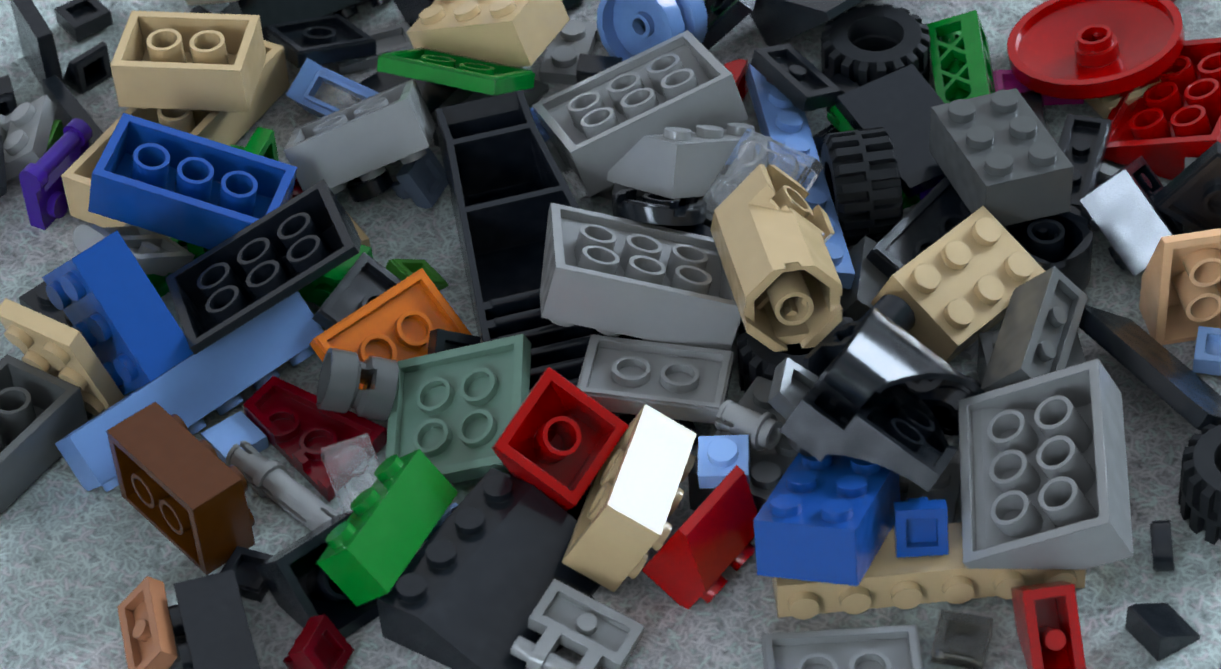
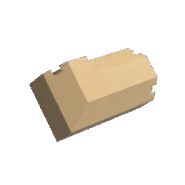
[710,164,843,352]

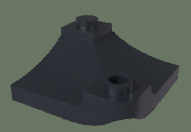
[780,345,958,492]

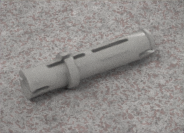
[226,441,340,531]

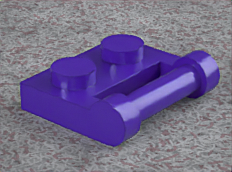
[19,118,93,230]

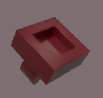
[283,614,354,669]

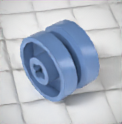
[597,0,708,61]

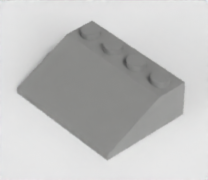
[532,30,749,197]
[540,203,741,351]
[958,359,1134,570]

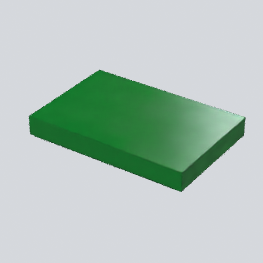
[377,48,535,96]

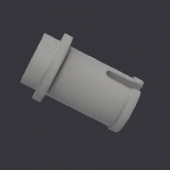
[715,400,783,451]

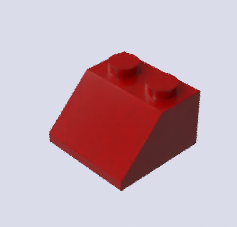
[492,367,629,511]
[641,465,758,610]

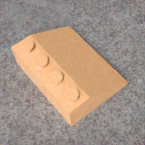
[1139,228,1221,345]

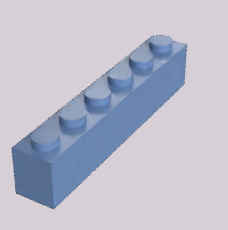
[54,291,324,492]

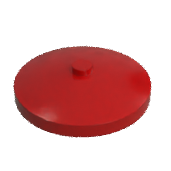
[1007,0,1185,99]

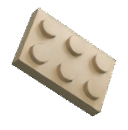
[0,298,124,416]

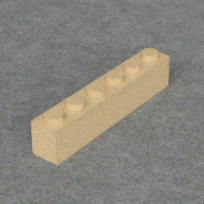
[771,522,1086,619]

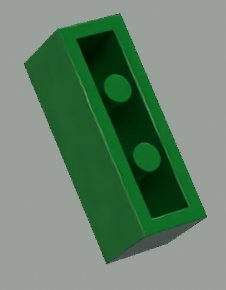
[316,449,458,606]

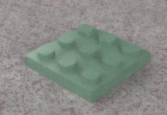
[385,334,531,484]

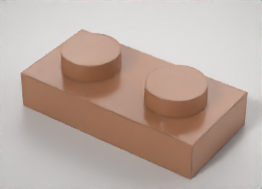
[117,576,178,669]

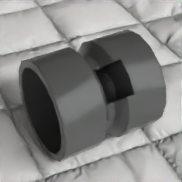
[316,348,399,422]

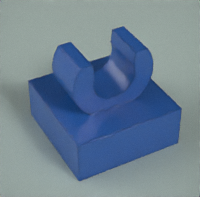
[893,497,949,558]

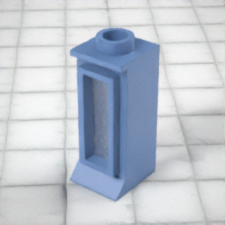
[286,58,378,118]

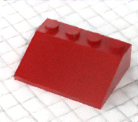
[1104,37,1221,180]

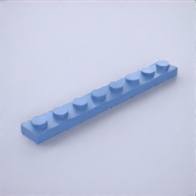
[745,63,855,289]

